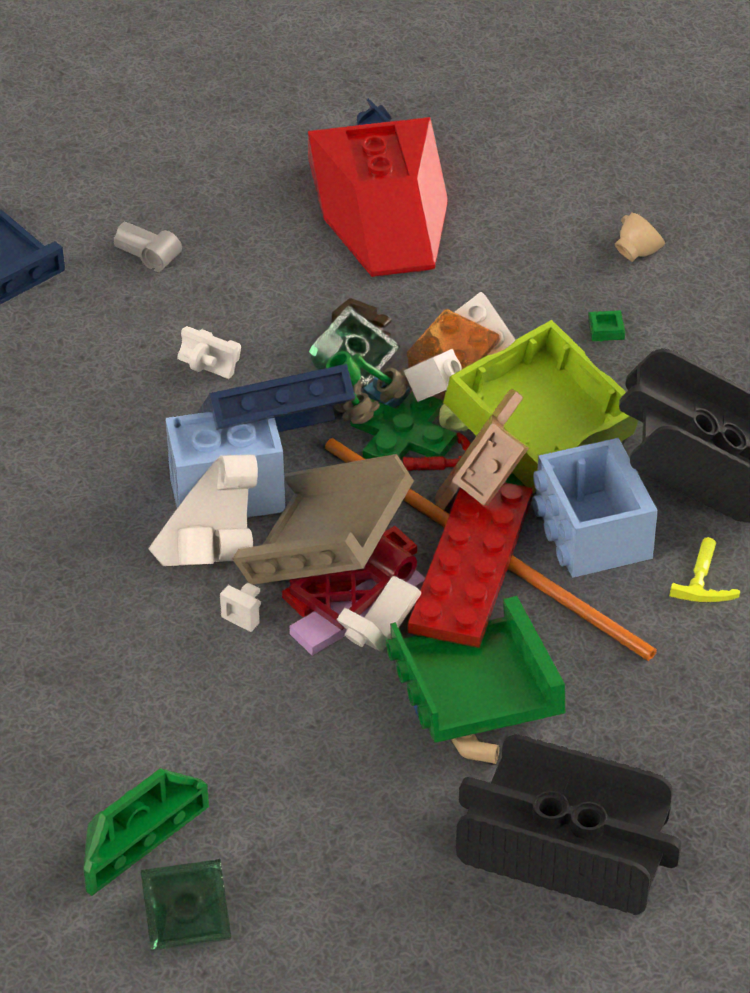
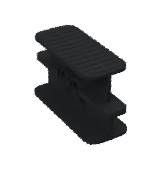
[619,348,750,523]
[456,734,682,915]

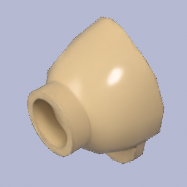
[615,213,665,262]

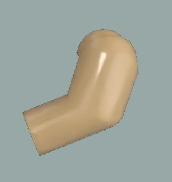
[451,734,499,764]

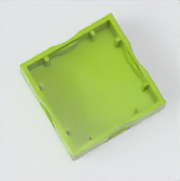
[443,320,639,494]

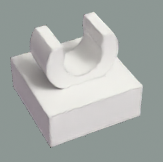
[220,583,261,632]

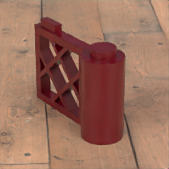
[289,535,417,630]

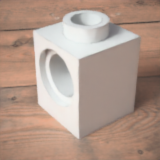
[404,349,462,402]

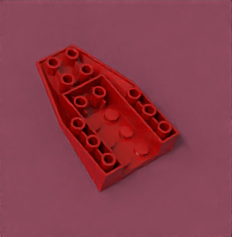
[308,117,448,277]

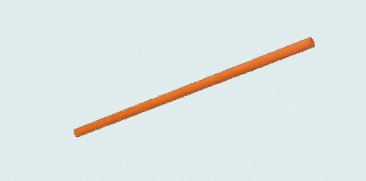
[325,438,657,661]

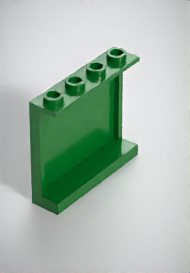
[386,596,566,743]

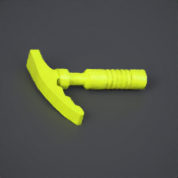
[669,537,740,602]

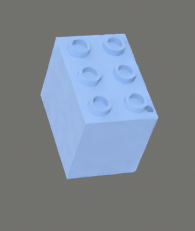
[166,411,285,518]
[532,438,658,578]

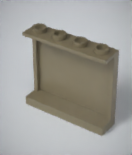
[232,454,414,584]

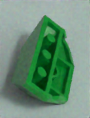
[84,768,209,896]

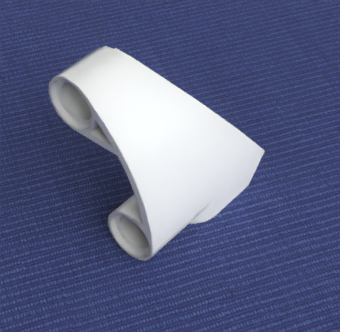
[148,455,258,566]

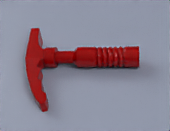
[403,432,471,471]

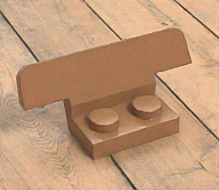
[435,389,529,510]

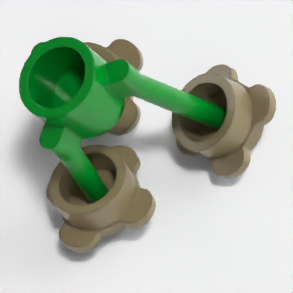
[326,351,408,424]

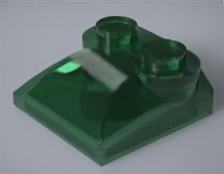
[309,306,400,389]
[140,859,231,951]

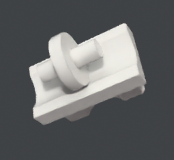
[177,326,241,379]

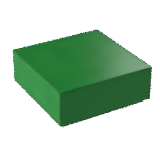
[588,310,625,341]

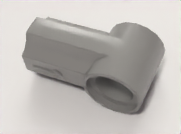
[114,221,182,272]

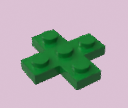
[350,391,457,460]

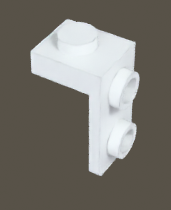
[336,576,421,652]

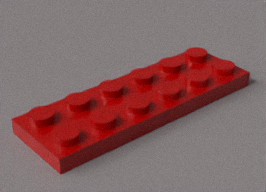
[408,482,533,648]

